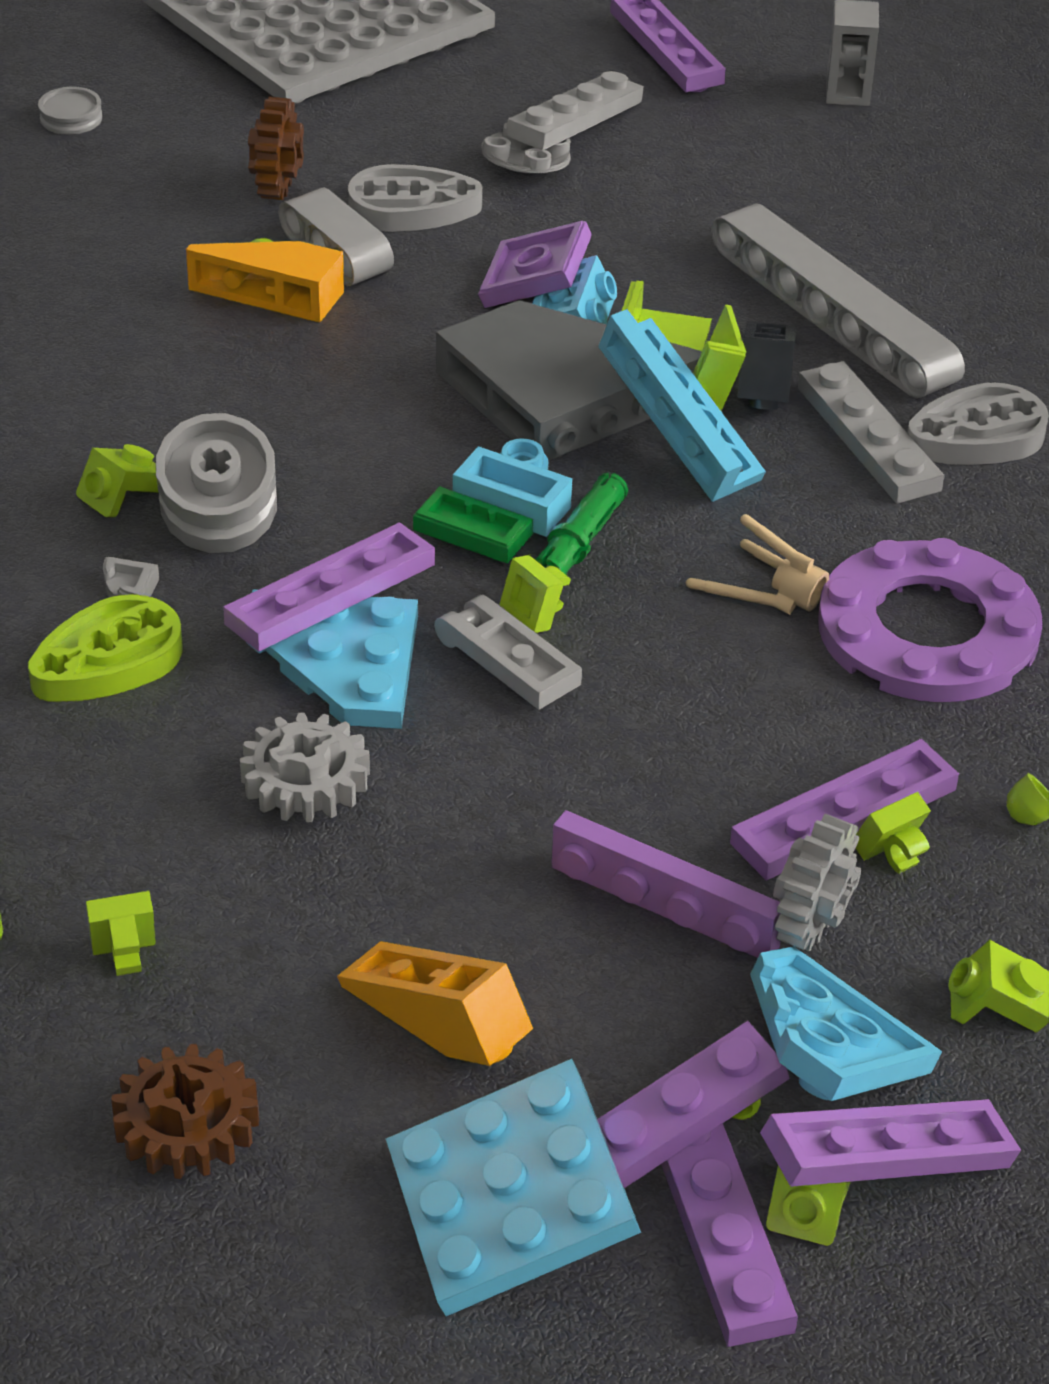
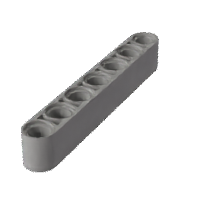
[711,203,965,398]

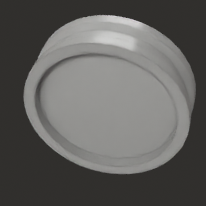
[38,87,102,135]

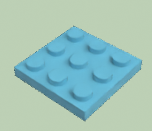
[386,1059,641,1316]

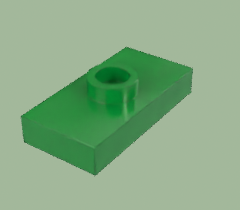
[413,486,533,564]

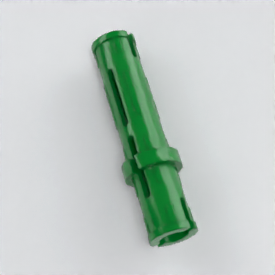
[535,472,628,575]

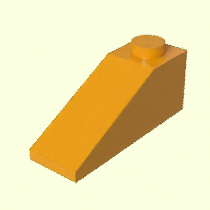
[186,241,344,323]
[337,941,533,1066]

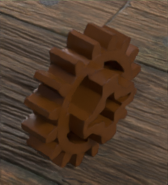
[248,96,304,200]
[111,1044,260,1179]

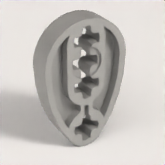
[348,164,482,232]
[907,383,1049,465]

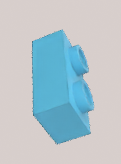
[453,446,572,537]

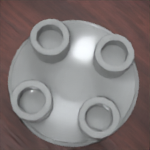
[481,123,571,174]

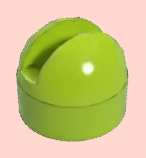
[1006,773,1049,825]

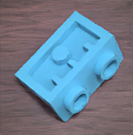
[532,255,617,325]

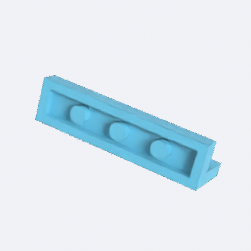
[598,309,766,502]

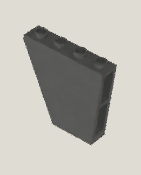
[436,300,702,461]

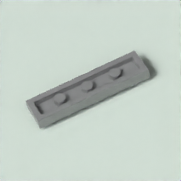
[506,71,644,150]
[798,361,944,504]

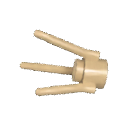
[686,514,829,615]

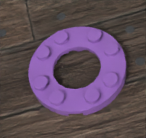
[818,538,1042,702]

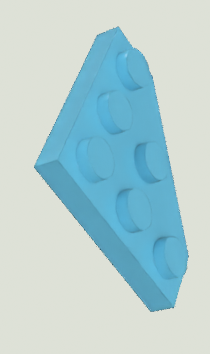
[246,589,418,729]
[750,946,942,1101]

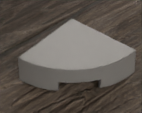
[103,557,159,597]

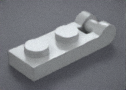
[434,595,582,710]

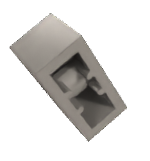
[826,0,879,106]

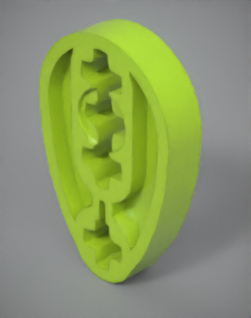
[28,594,183,702]

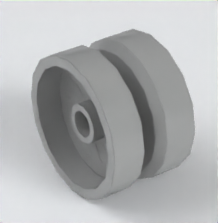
[156,413,277,553]

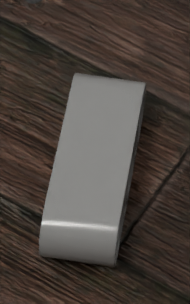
[278,187,394,286]

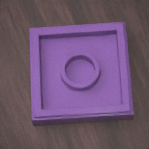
[478,221,592,308]

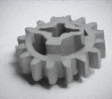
[240,712,370,822]
[773,814,861,951]

